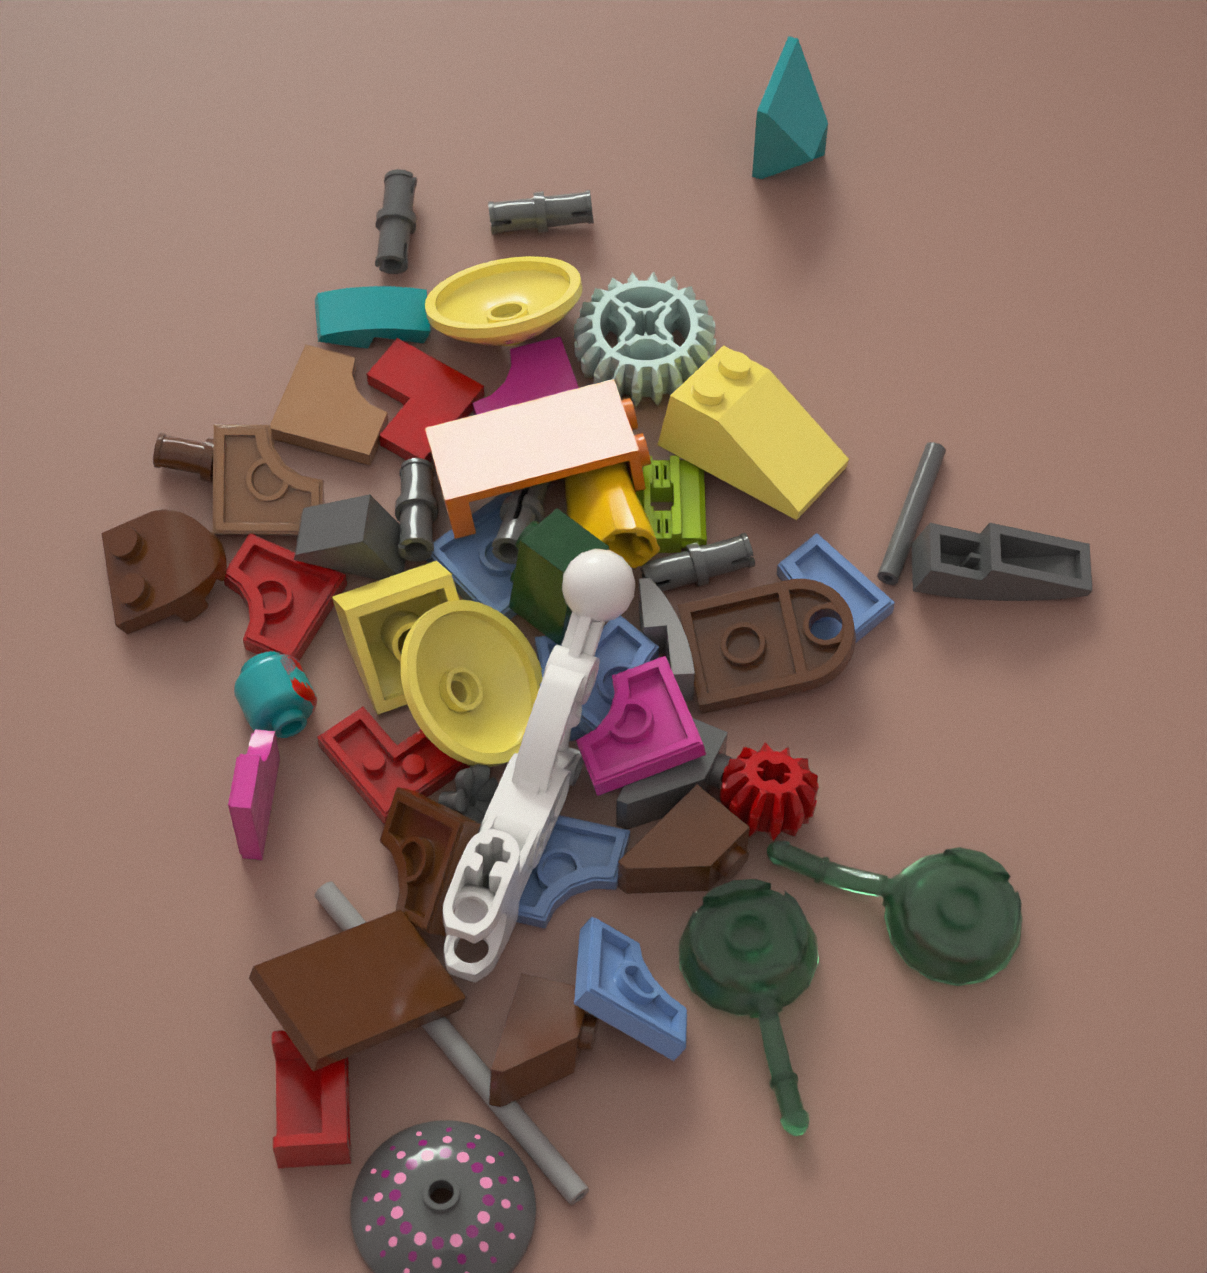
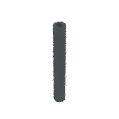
[877,442,946,585]

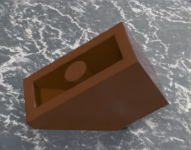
[618,785,750,894]
[489,973,599,1108]

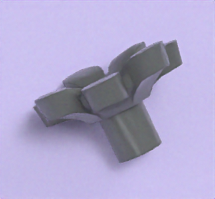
[438,764,498,833]

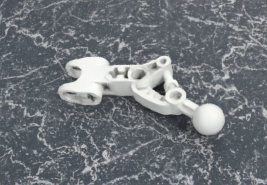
[443,549,635,983]

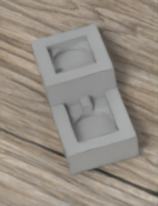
[638,578,695,701]

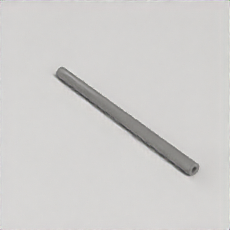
[315,881,589,1205]

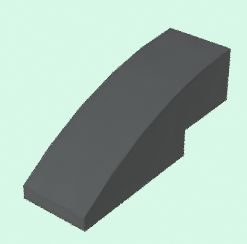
[911,522,1093,601]

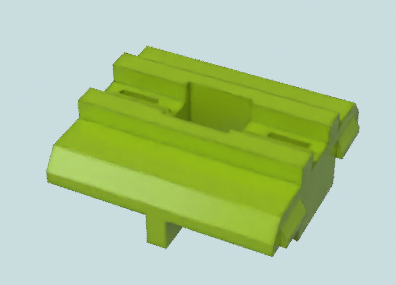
[630,456,707,553]

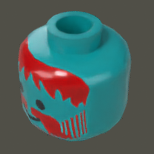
[234,651,317,738]

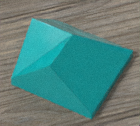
[752,36,828,179]

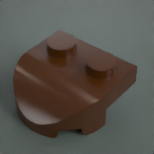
[101,509,227,634]

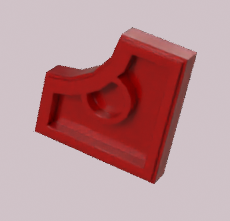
[224,533,347,661]

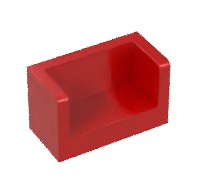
[271,1030,352,1169]

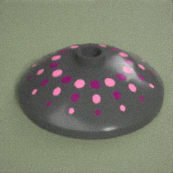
[350,1120,536,1273]

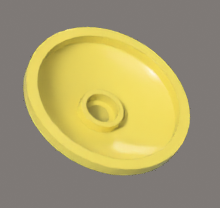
[425,256,582,346]
[401,600,543,767]

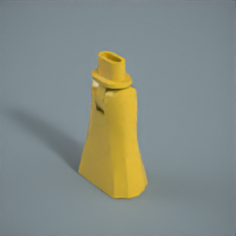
[564,462,660,568]

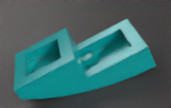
[314,286,431,349]

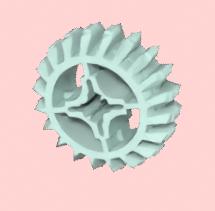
[574,271,716,407]

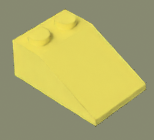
[658,345,849,520]

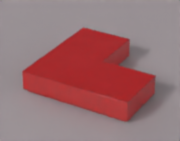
[367,338,485,463]
[317,706,470,825]

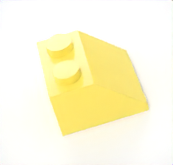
[332,561,459,715]

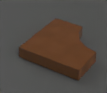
[380,787,481,936]

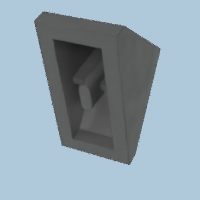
[294,494,406,581]

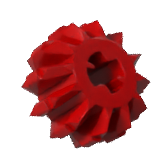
[719,742,819,841]

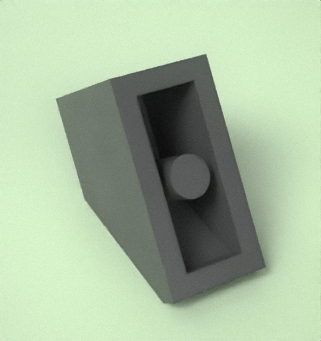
[616,718,733,830]

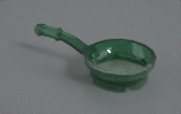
[766,840,1023,986]
[678,879,819,1136]

